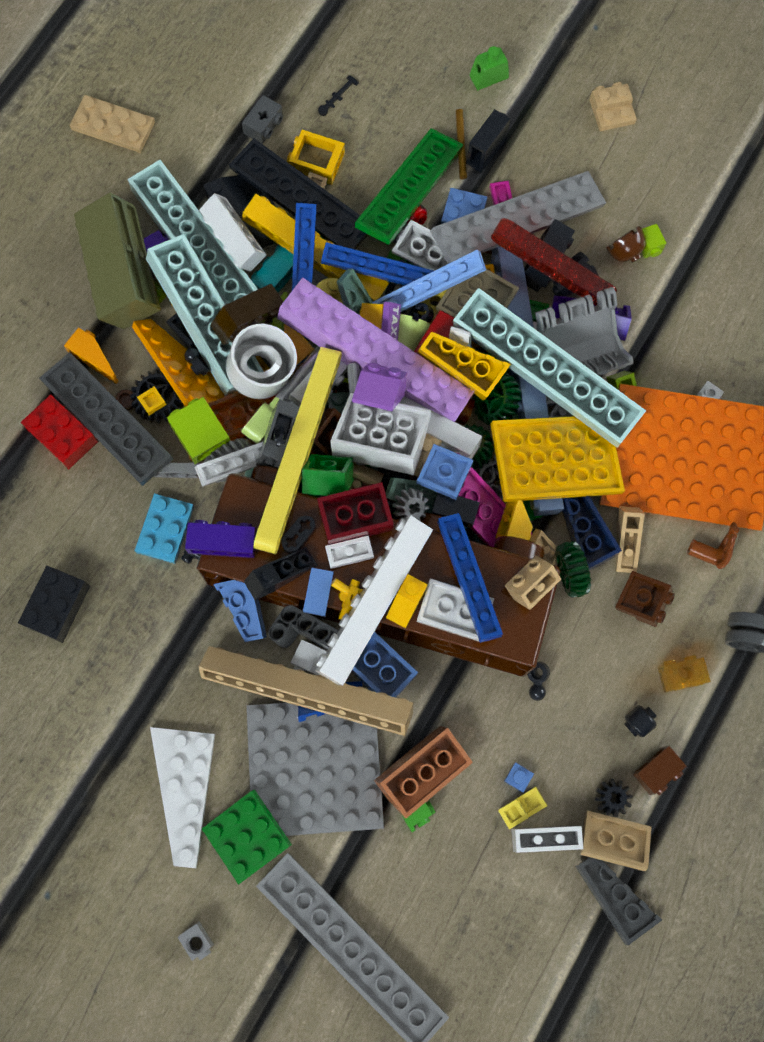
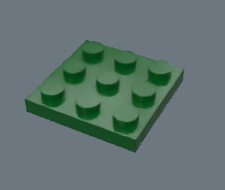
[202,789,292,885]

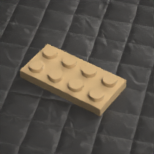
[70,95,155,153]

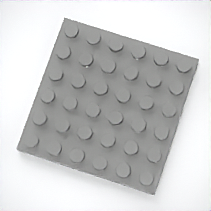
[246,703,384,836]

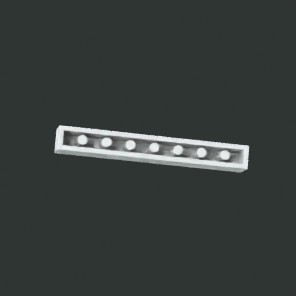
[315,515,433,686]

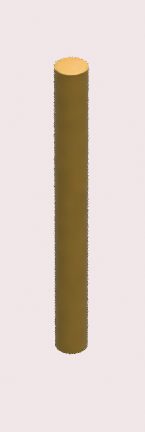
[456,109,467,179]

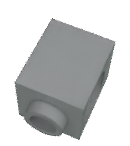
[178,921,214,961]

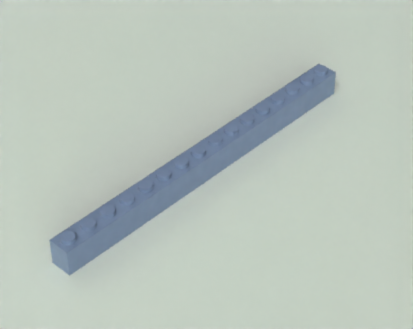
[491,239,564,516]

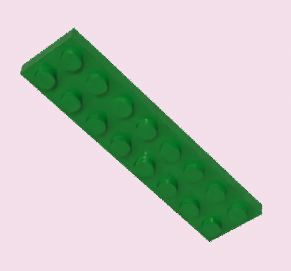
[355,128,464,245]

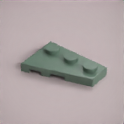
[337,268,373,315]

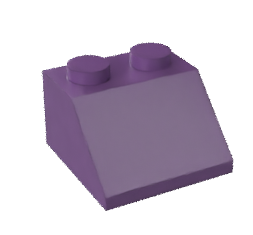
[352,363,408,411]

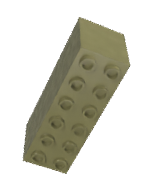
[74,193,161,329]

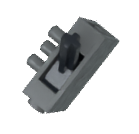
[256,399,300,468]

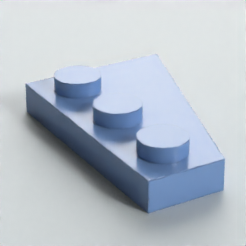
[214,580,267,642]

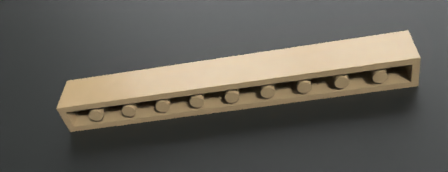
[199,646,413,736]

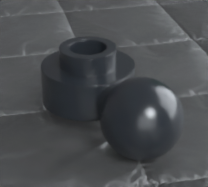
[184,348,210,376]
[527,661,550,701]

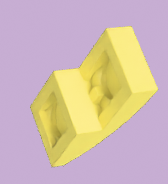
[498,786,548,830]

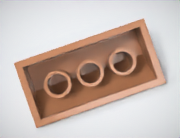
[374,726,473,819]

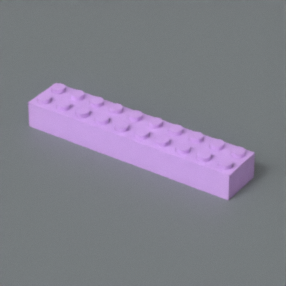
[277,278,474,422]

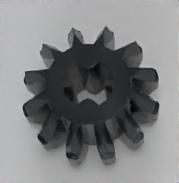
[595,779,633,817]

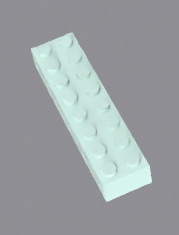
[146,234,264,397]

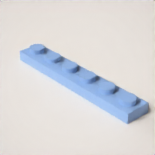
[372,250,486,312]

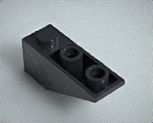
[244,547,317,600]

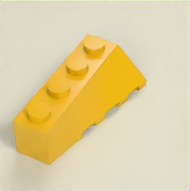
[417,332,511,400]

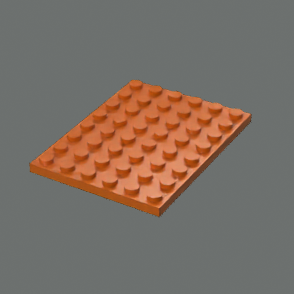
[599,384,764,531]

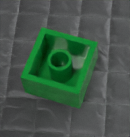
[302,454,353,497]

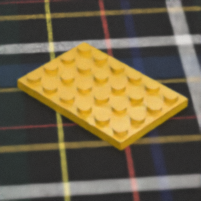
[490,416,625,502]

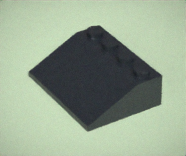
[204,175,276,249]

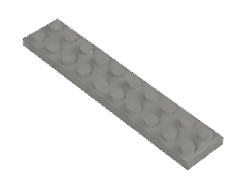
[430,171,606,264]
[256,853,449,1042]

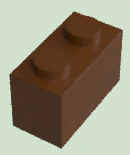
[632,746,687,795]

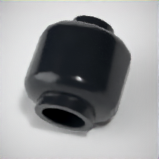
[624,705,657,737]

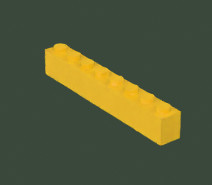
[241,194,389,301]

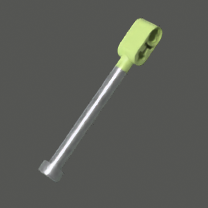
[241,346,320,444]

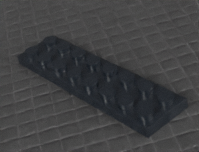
[229,138,368,250]

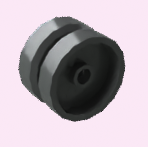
[725,612,764,653]

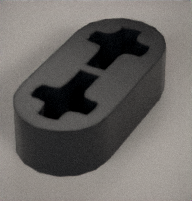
[281,515,316,554]

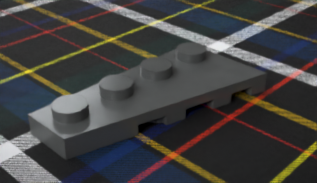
[575,857,662,945]

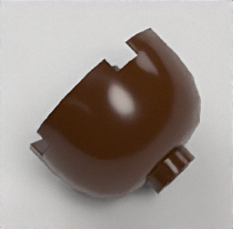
[606,226,647,263]

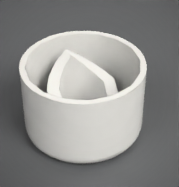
[226,324,297,399]

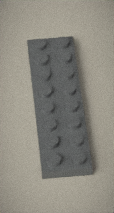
[39,352,173,486]

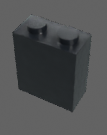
[466,109,510,173]

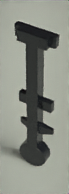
[318,75,359,116]

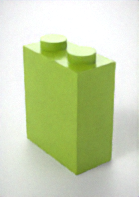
[167,397,230,464]

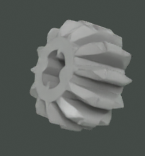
[391,488,430,521]

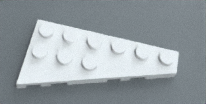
[150,727,215,868]

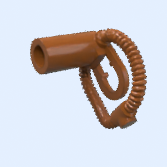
[687,522,740,569]

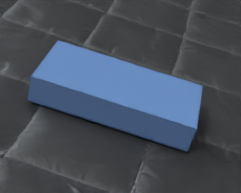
[303,568,334,616]

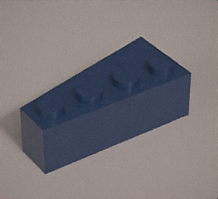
[562,496,622,571]

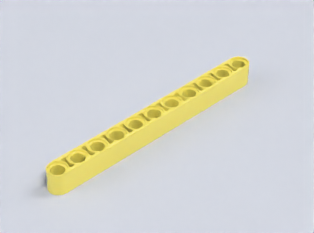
[254,347,342,554]

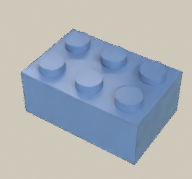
[351,632,418,698]

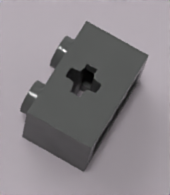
[242,95,283,144]

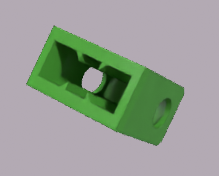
[469,46,509,91]

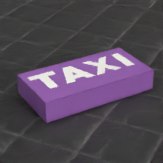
[381,302,401,341]

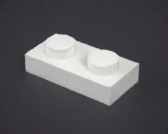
[325,536,374,569]

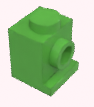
[400,801,436,832]

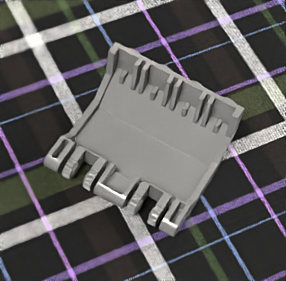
[536,287,633,376]

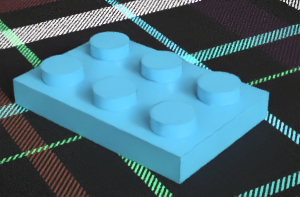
[135,493,194,564]

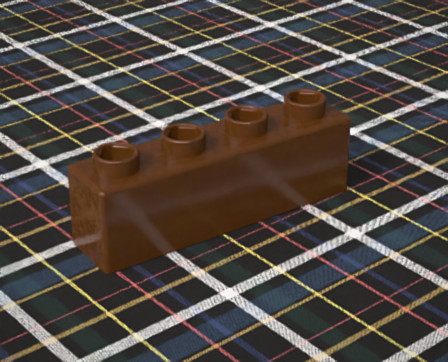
[196,465,560,677]

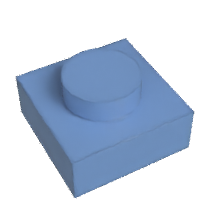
[504,762,534,793]

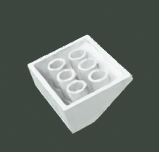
[331,393,431,475]

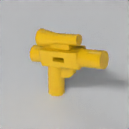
[331,578,363,620]

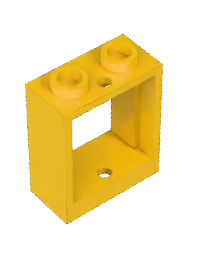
[287,129,345,185]

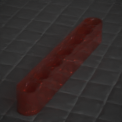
[491,218,617,306]

